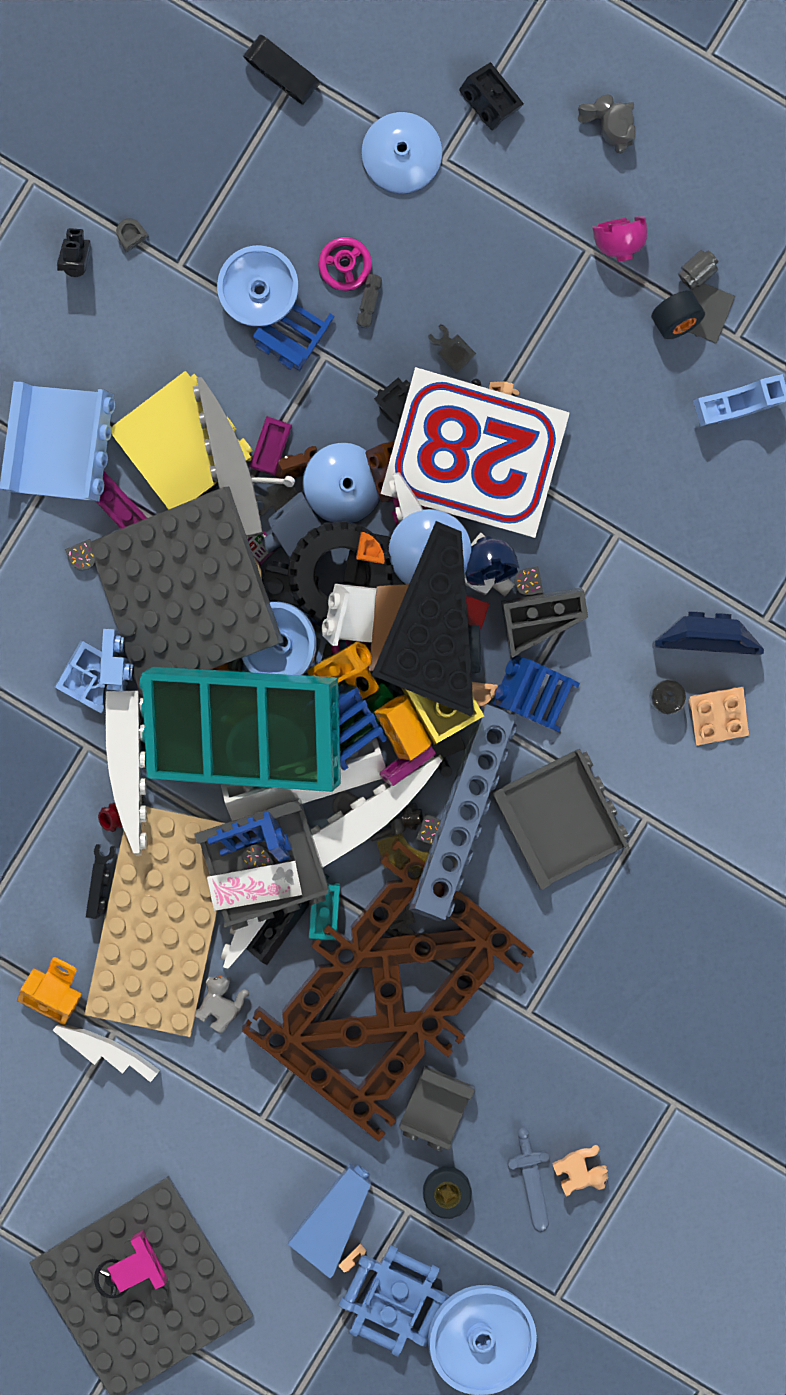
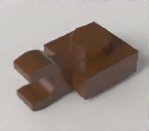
[275,446,317,479]

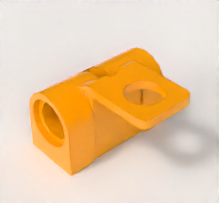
[307,641,379,699]
[374,695,432,760]
[17,957,82,1026]

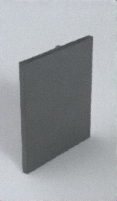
[689,283,735,343]

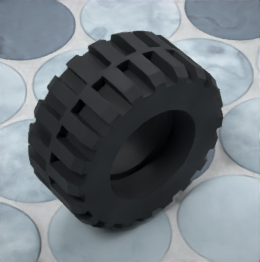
[288,521,394,623]

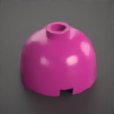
[592,216,647,262]

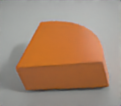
[356,532,384,564]

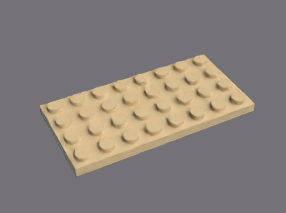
[85,805,225,1037]

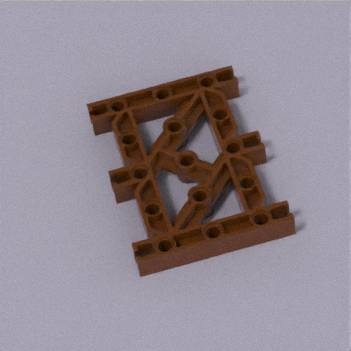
[242,839,534,1142]

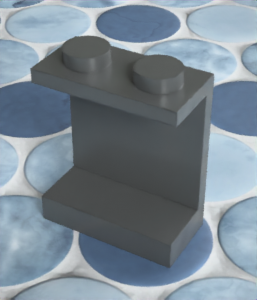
[399,1065,475,1151]

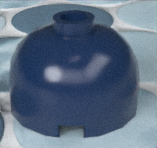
[465,536,519,586]

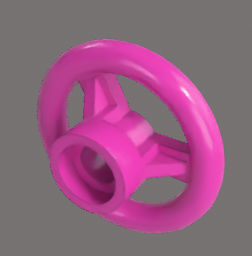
[318,237,372,291]

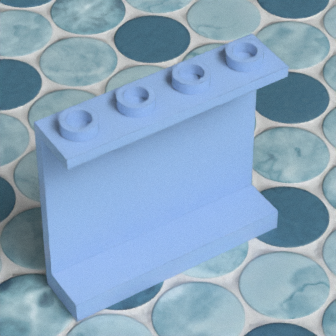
[0,381,115,502]

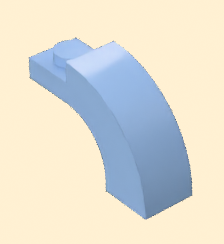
[693,374,786,427]

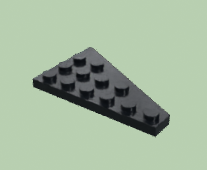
[372,521,474,716]

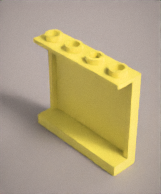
[111,371,253,509]

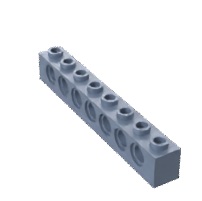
[409,704,517,921]

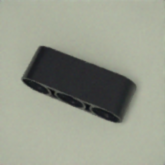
[243,34,320,105]

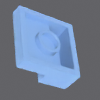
[100,629,133,691]

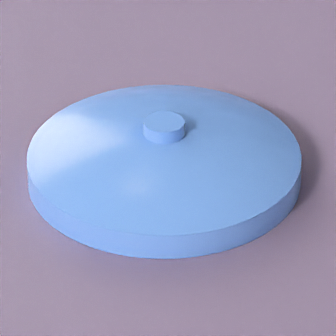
[428,1285,537,1395]

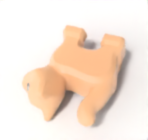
[552,1145,608,1197]

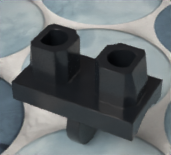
[57,228,91,277]

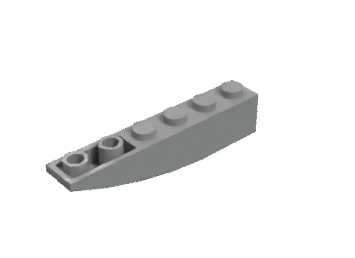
[193,377,263,538]

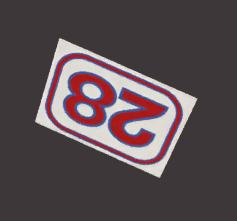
[381,367,569,538]

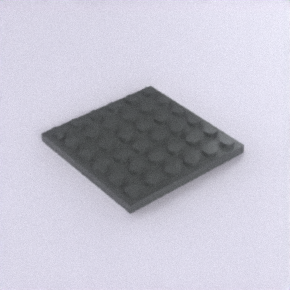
[90,487,283,695]
[30,1176,253,1395]

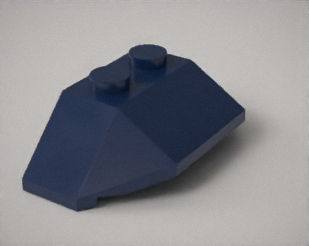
[652,612,764,655]

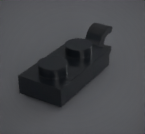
[85,844,116,919]

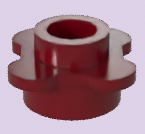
[98,803,123,832]

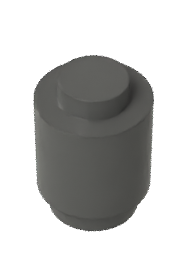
[678,250,719,290]

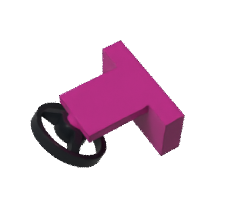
[94,1230,168,1299]

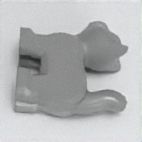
[195,975,249,1033]

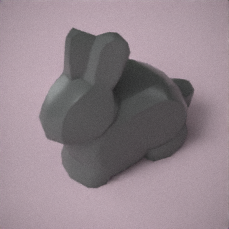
[578,94,635,154]

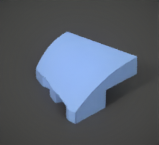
[54,641,105,713]

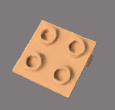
[688,687,749,746]

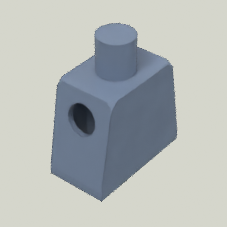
[261,492,322,557]

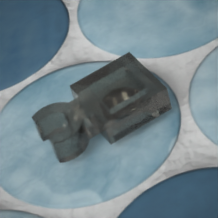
[428,324,476,374]
[255,484,297,516]
[382,903,415,936]

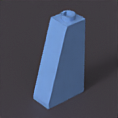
[288,1163,371,1279]

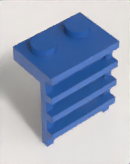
[253,303,335,372]
[493,655,580,732]
[300,682,387,771]
[207,811,292,863]

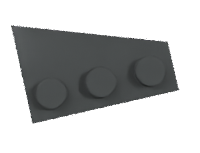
[501,587,588,657]

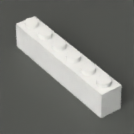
[221,737,386,821]

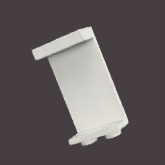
[322,584,377,646]

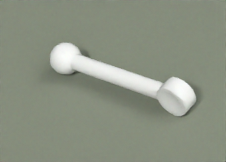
[250,474,295,487]

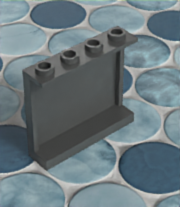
[492,749,630,890]
[194,800,331,931]

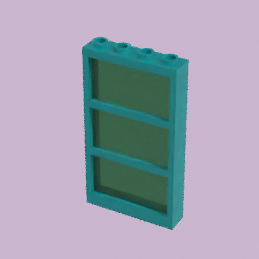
[140,667,341,792]

